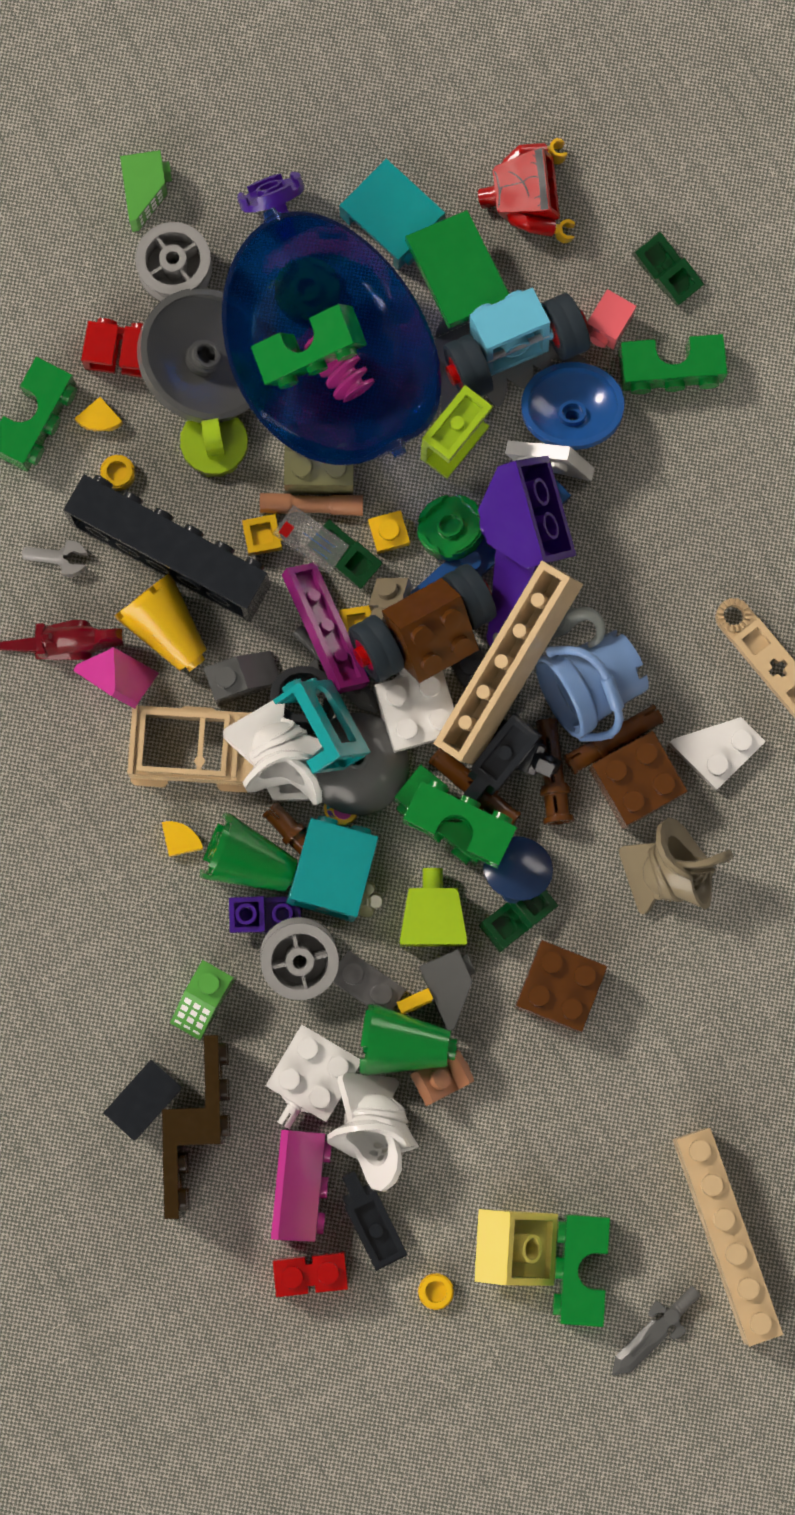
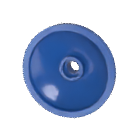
[521,362,624,450]

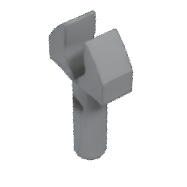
[22,540,89,577]

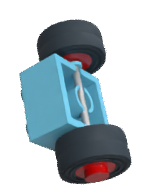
[443,287,590,396]

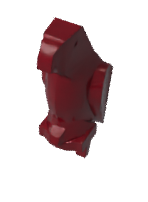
[0,620,124,660]

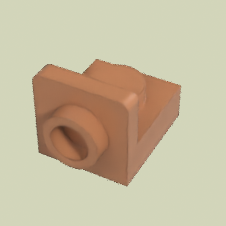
[410,1050,474,1106]

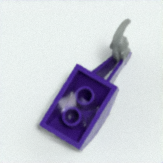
[478,455,606,648]

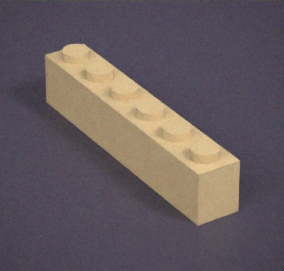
[433,561,583,765]
[672,1128,783,1347]

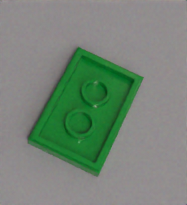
[405,210,509,329]

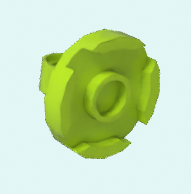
[180,418,248,477]

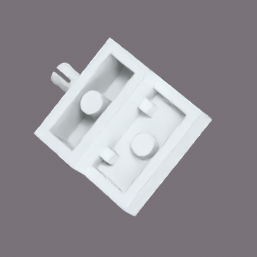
[373,668,454,753]
[265,1024,360,1129]

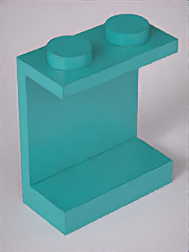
[339,158,445,270]
[286,816,378,922]

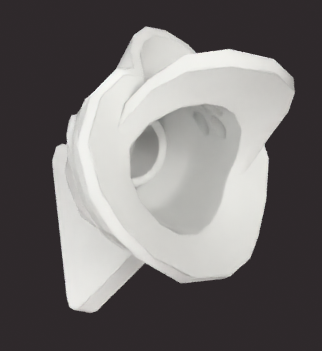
[223,700,324,805]
[327,1073,419,1192]

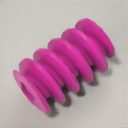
[304,336,375,403]

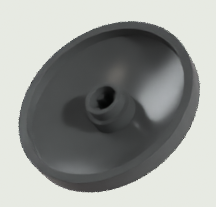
[137,288,268,423]

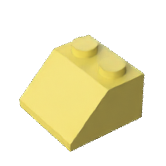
[475,1209,558,1286]

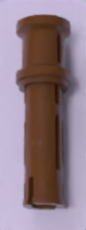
[536,718,575,826]

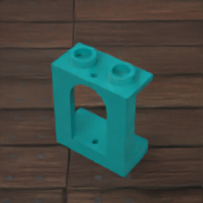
[273,678,371,774]

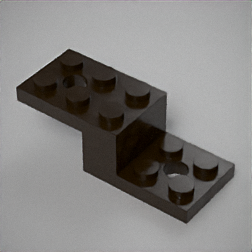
[162,1035,231,1219]

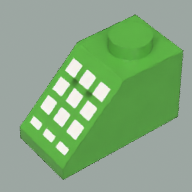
[120,150,172,232]
[170,960,236,1041]

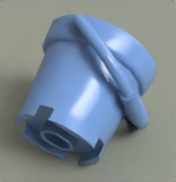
[536,630,649,742]

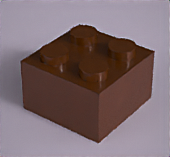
[589,731,688,830]
[514,940,608,1034]

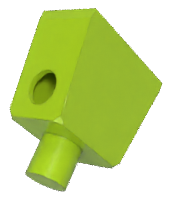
[400,868,467,947]

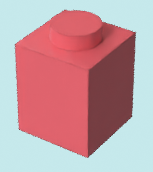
[587,289,637,350]

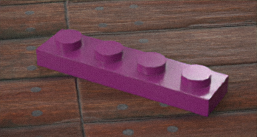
[282,562,370,694]

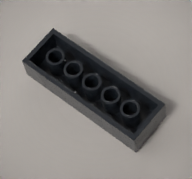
[63,474,270,622]

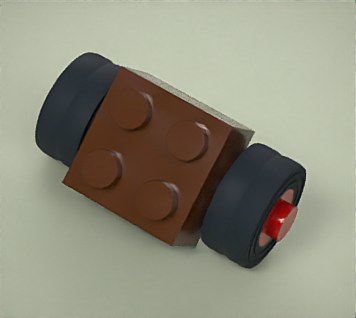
[348,564,497,683]

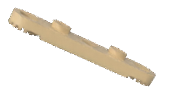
[715,598,795,718]

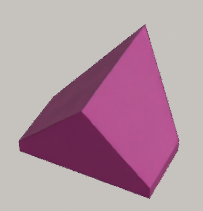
[73,647,159,709]

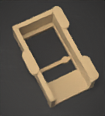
[127,705,254,793]

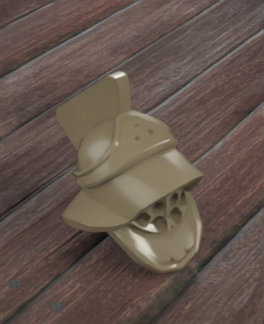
[619,817,734,915]

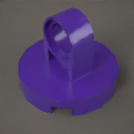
[237,172,305,238]

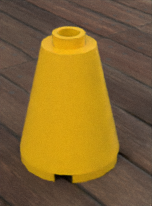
[114,573,207,672]

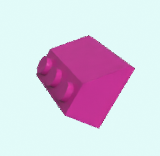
[271,1130,332,1242]

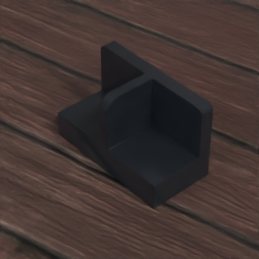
[103,1059,182,1140]

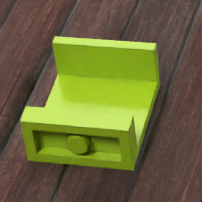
[420,385,493,480]

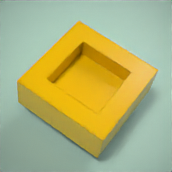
[368,510,410,554]
[242,514,282,556]

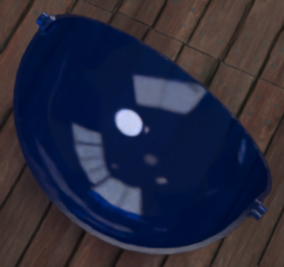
[222,208,441,465]

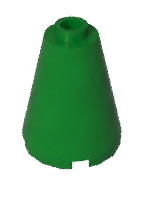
[200,812,297,892]
[359,1004,458,1075]

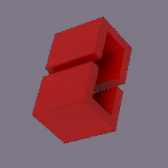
[81,318,143,378]
[273,1251,348,1297]

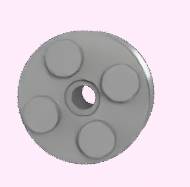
[135,222,212,302]
[260,917,339,1000]

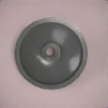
[313,712,409,816]

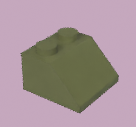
[284,426,355,495]

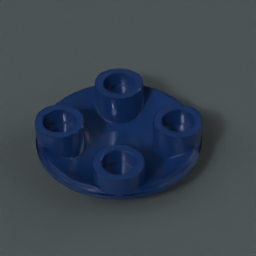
[483,836,553,904]

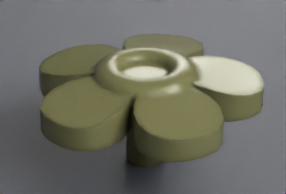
[359,880,383,917]

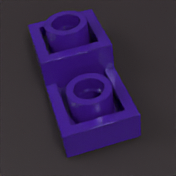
[229,896,302,933]

